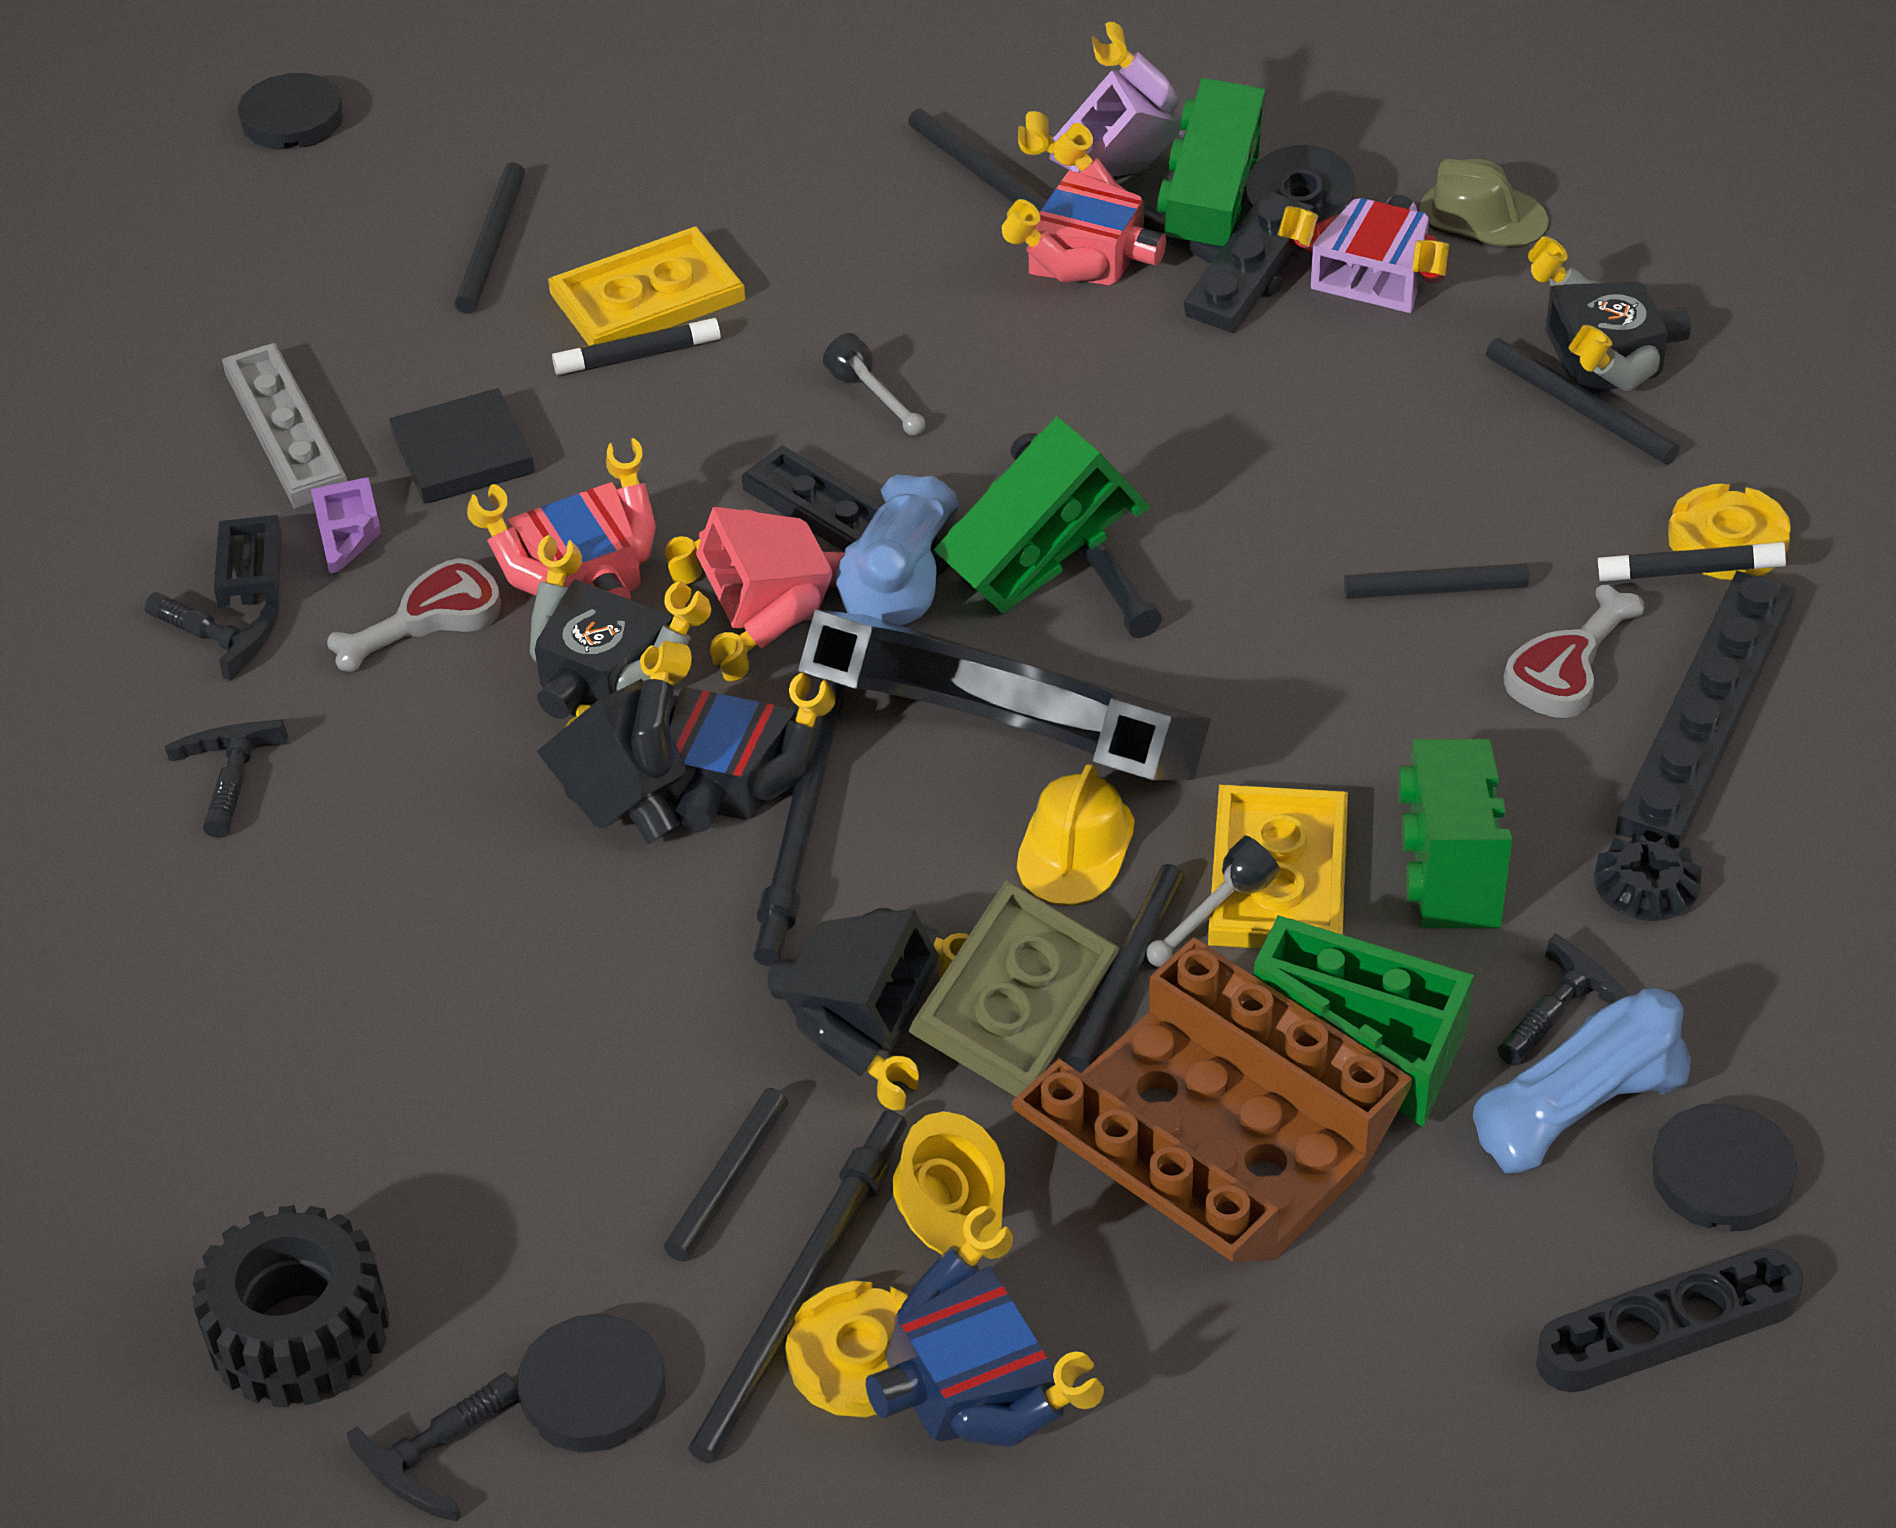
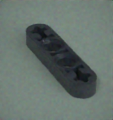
[1536,1248,1803,1392]

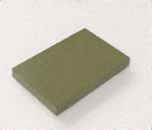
[908,880,1120,1097]

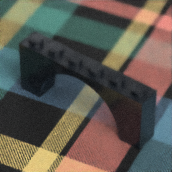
[798,609,1211,780]

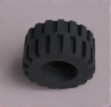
[192,1205,389,1407]

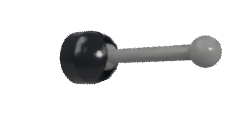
[823,333,925,436]
[1146,835,1281,967]

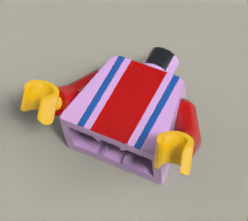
[1278,195,1449,313]

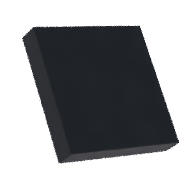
[389,388,535,504]

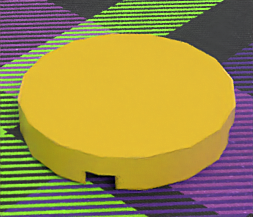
[1668,484,1791,580]
[786,1281,908,1417]

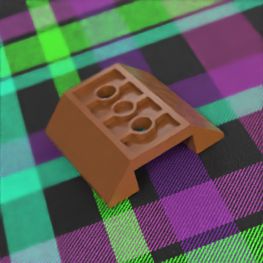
[1012,937,1412,1262]

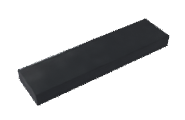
[742,445,950,577]

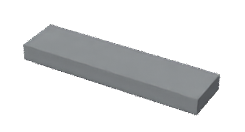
[222,343,347,509]

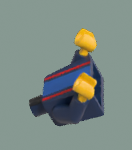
[865,1206,1104,1447]

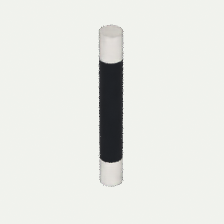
[552,318,721,376]
[1598,542,1786,582]

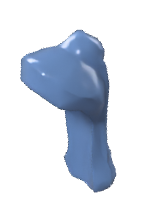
[835,474,960,626]
[1473,988,1691,1173]

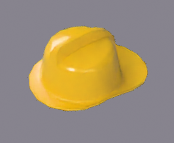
[1017,764,1135,906]
[893,1111,1005,1258]

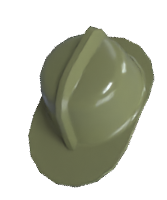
[1419,158,1549,247]

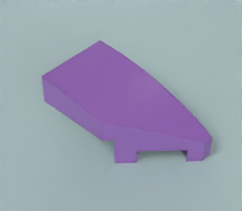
[311,477,381,573]

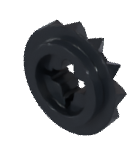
[1594,831,1702,921]

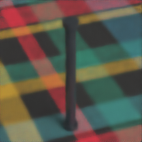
[1010,433,1162,638]

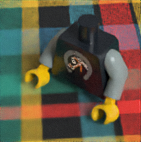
[1528,236,1691,394]
[530,535,711,719]

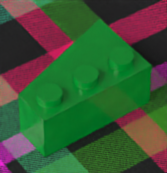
[1157,77,1265,247]
[934,416,1151,614]
[1398,739,1512,928]
[1254,915,1474,1128]

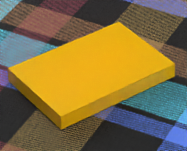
[548,226,745,345]
[1208,785,1348,949]

